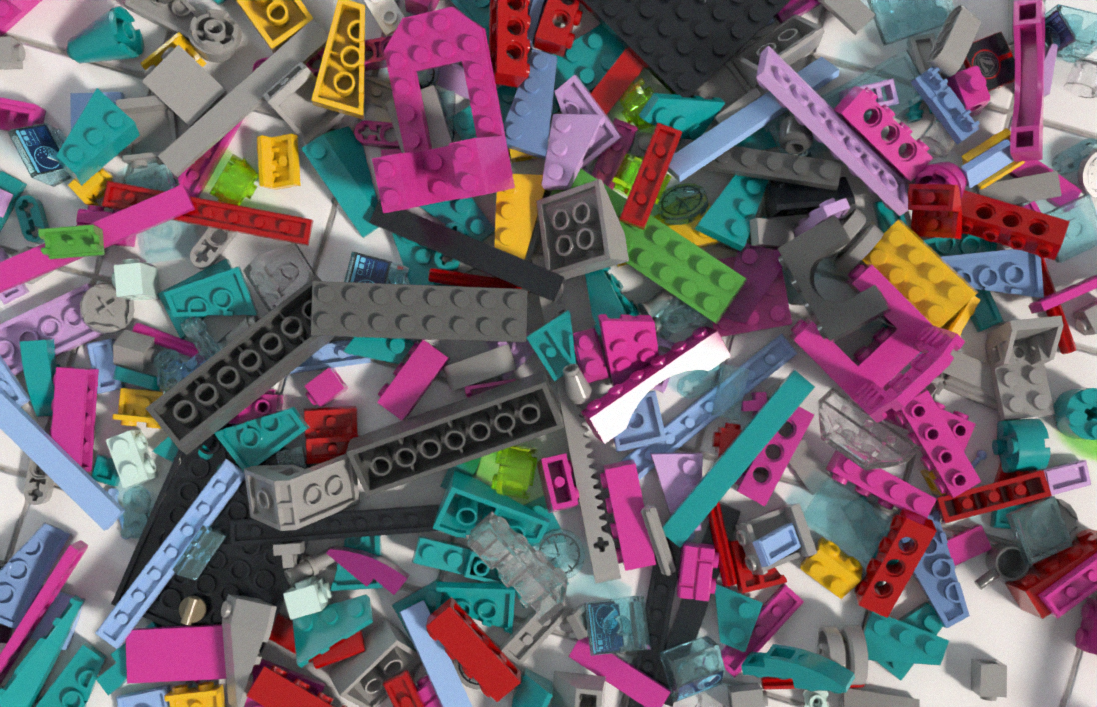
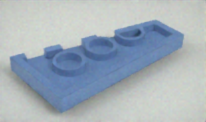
[504,49,558,160]
[941,249,1044,298]
[899,510,970,628]
[0,522,70,629]

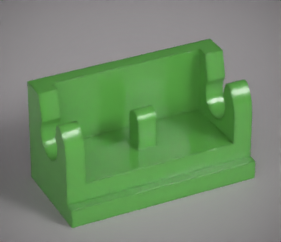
[38,225,105,259]

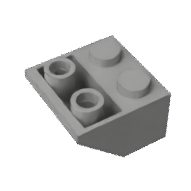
[552,671,606,707]

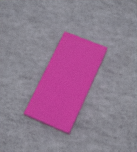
[126,624,226,684]

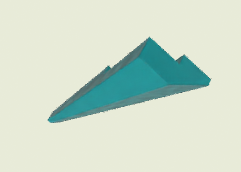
[0,595,84,707]

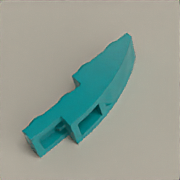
[412,536,521,584]
[741,644,855,694]

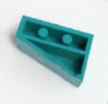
[56,88,140,186]

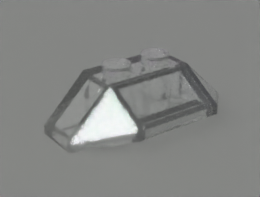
[817,387,921,470]

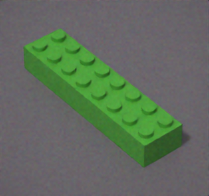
[550,169,747,324]

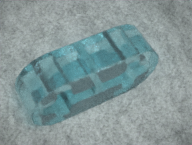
[1052,138,1097,175]
[677,365,724,399]

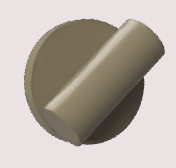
[179,596,206,625]

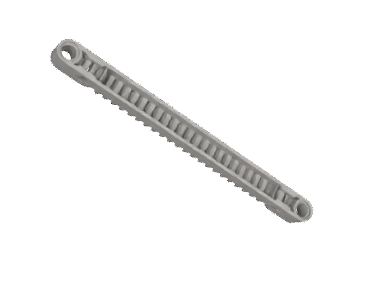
[531,253,621,584]

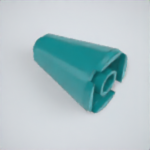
[66,6,144,64]

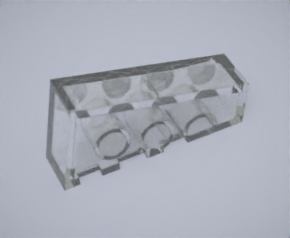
[467,512,568,626]

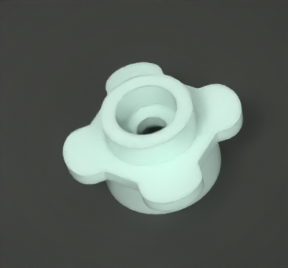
[802,689,829,707]

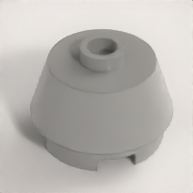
[188,9,242,63]

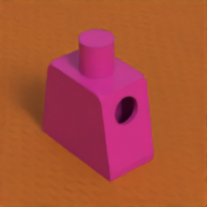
[946,65,990,117]

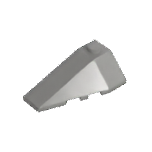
[221,594,277,707]

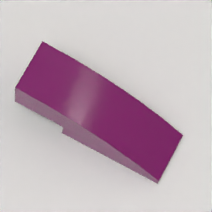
[326,546,410,595]

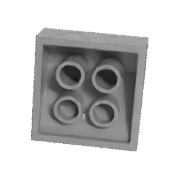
[536,179,629,279]

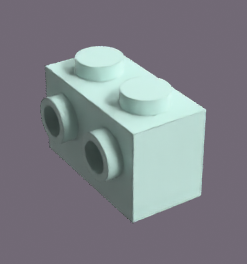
[111,259,160,301]
[106,429,158,489]
[283,575,333,620]

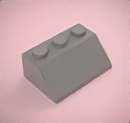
[733,14,825,88]
[328,620,422,707]

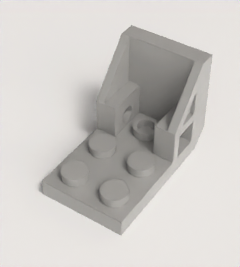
[985,316,1063,421]
[244,453,360,531]

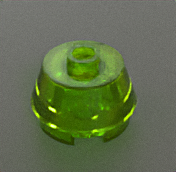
[619,77,655,130]
[209,154,259,206]

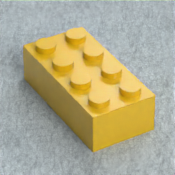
[235,0,314,54]
[862,220,978,328]

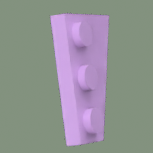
[542,114,605,190]
[794,198,850,238]

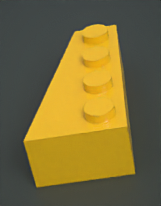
[311,0,365,120]
[494,174,546,278]

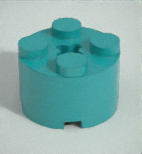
[1053,388,1097,440]
[992,418,1051,473]

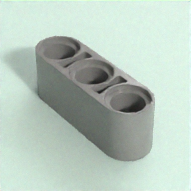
[927,5,981,78]
[443,344,517,392]

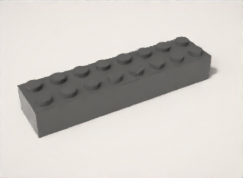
[146,275,335,455]
[311,281,528,343]
[346,370,564,497]

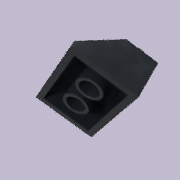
[764,177,855,218]

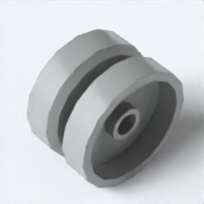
[825,208,884,275]
[817,625,868,685]

